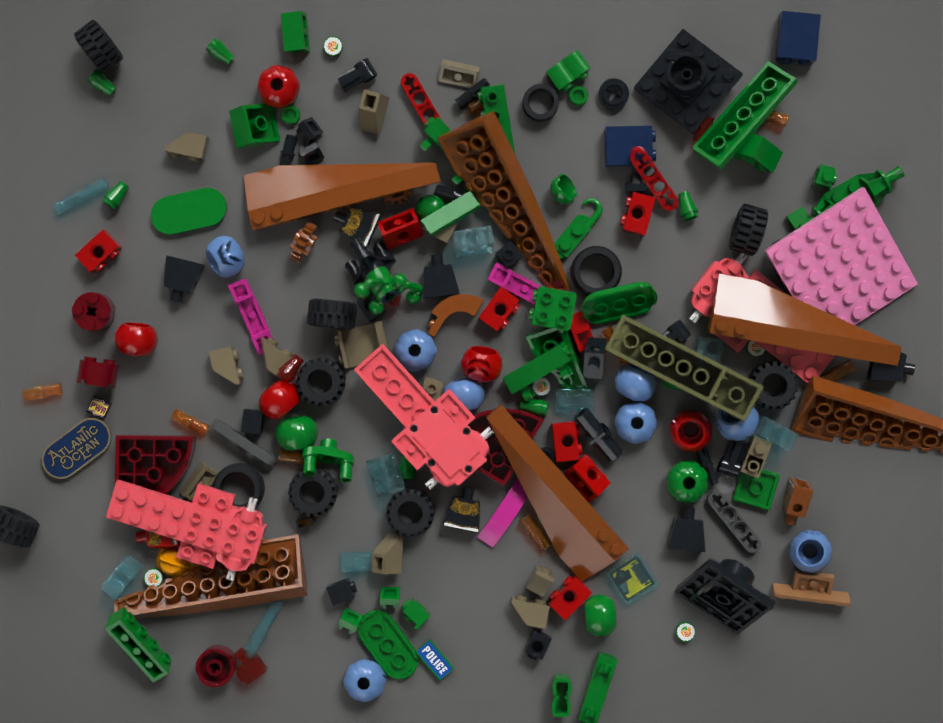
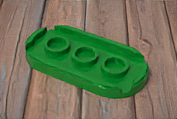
[151,188,227,235]
[581,282,658,324]
[358,609,418,679]

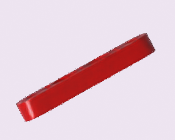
[401,73,442,124]
[629,146,678,211]

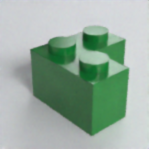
[732,134,783,173]

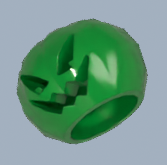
[275,416,318,450]
[666,461,708,503]
[585,594,617,637]

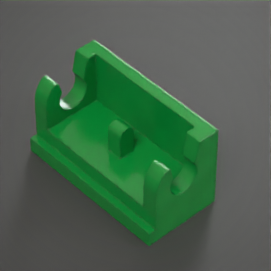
[281,11,310,54]

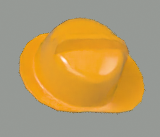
[156,548,200,578]

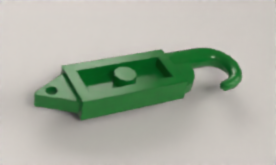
[554,198,603,259]

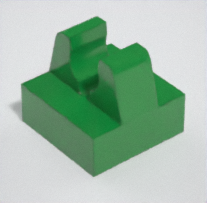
[380,586,400,609]
[338,608,363,634]

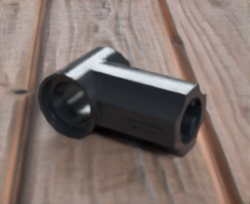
[337,58,378,93]
[662,319,691,343]
[717,440,748,478]

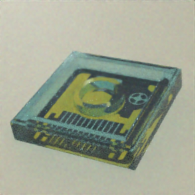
[606,552,659,606]

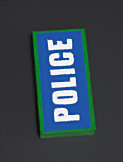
[415,639,455,681]

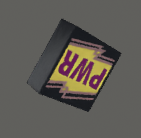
[86,395,112,420]

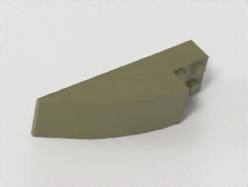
[605,315,764,422]

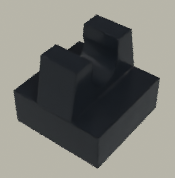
[296,117,323,143]
[299,140,325,165]
[625,174,646,193]

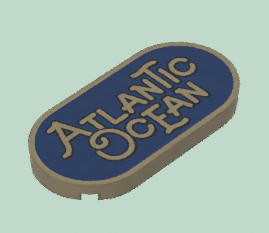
[42,418,112,479]

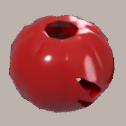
[257,65,300,108]
[114,322,158,357]
[461,346,503,383]
[258,379,300,420]
[670,410,712,452]

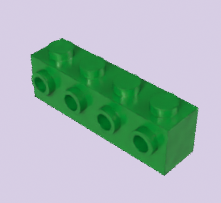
[477,83,515,153]
[105,607,172,683]

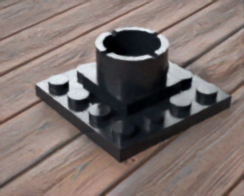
[634,29,743,135]
[675,558,776,634]

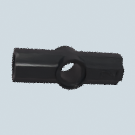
[574,408,623,462]

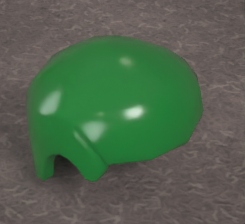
[550,174,577,204]
[416,195,445,220]

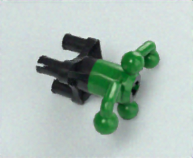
[345,238,423,314]

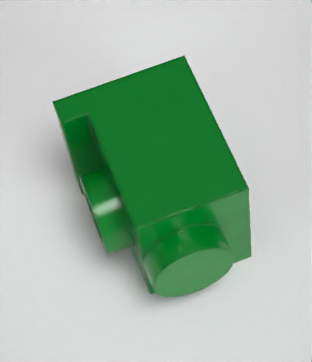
[811,164,837,190]
[401,598,431,630]

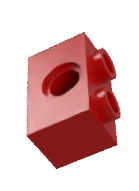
[620,192,655,236]
[377,208,424,250]
[75,229,122,273]
[478,287,520,331]
[551,421,582,462]
[563,454,611,502]
[548,575,592,620]

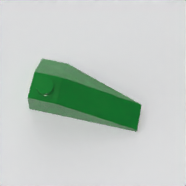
[526,326,590,398]

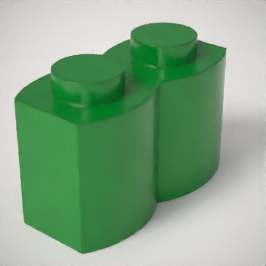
[546,49,591,92]
[551,674,572,717]

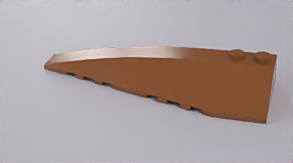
[438,111,570,291]
[244,163,441,231]
[707,274,902,366]
[790,375,943,453]
[486,404,629,581]
[114,534,308,619]

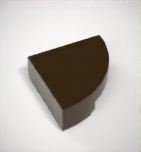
[296,516,316,528]

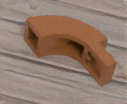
[427,294,484,337]

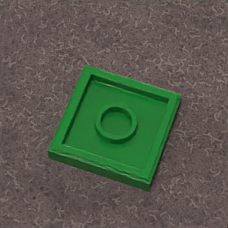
[732,469,780,511]

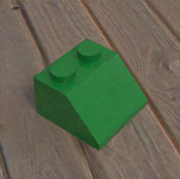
[229,104,281,149]

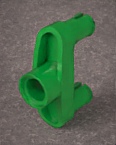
[302,438,354,483]

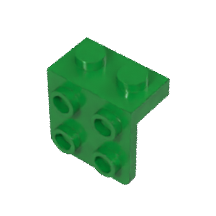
[528,286,577,331]

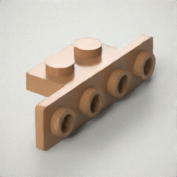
[772,570,851,607]

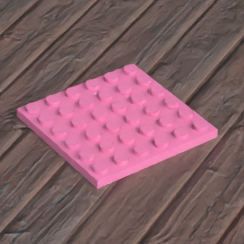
[764,187,918,325]

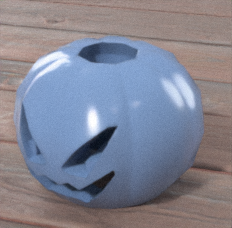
[205,235,245,278]
[394,329,437,372]
[615,364,657,402]
[442,378,485,410]
[614,401,657,444]
[716,407,759,441]
[789,530,832,573]
[343,659,386,702]

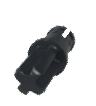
[455,78,490,109]
[279,134,298,165]
[434,184,465,202]
[696,447,718,486]

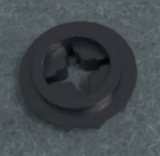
[598,78,629,110]

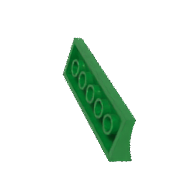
[692,61,798,170]

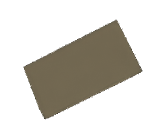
[438,59,480,88]
[180,461,218,502]

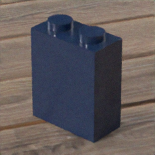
[775,11,821,66]
[604,125,656,167]

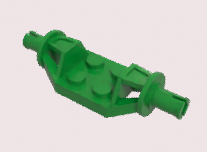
[799,166,905,227]

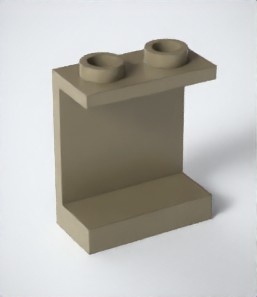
[334,321,389,369]

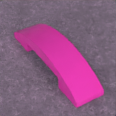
[487,262,540,305]
[228,278,273,355]
[477,477,528,548]

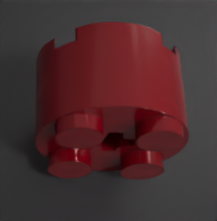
[71,292,115,331]
[76,356,119,388]
[195,645,237,688]

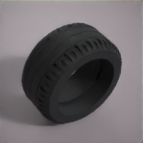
[571,246,622,296]
[213,463,265,507]

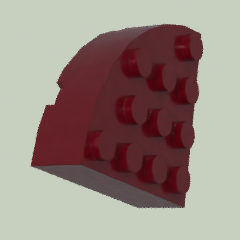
[468,408,544,486]
[115,434,197,495]

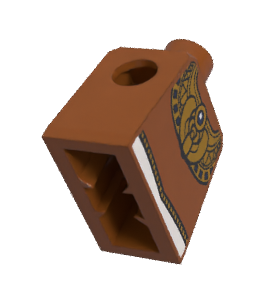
[782,477,814,525]

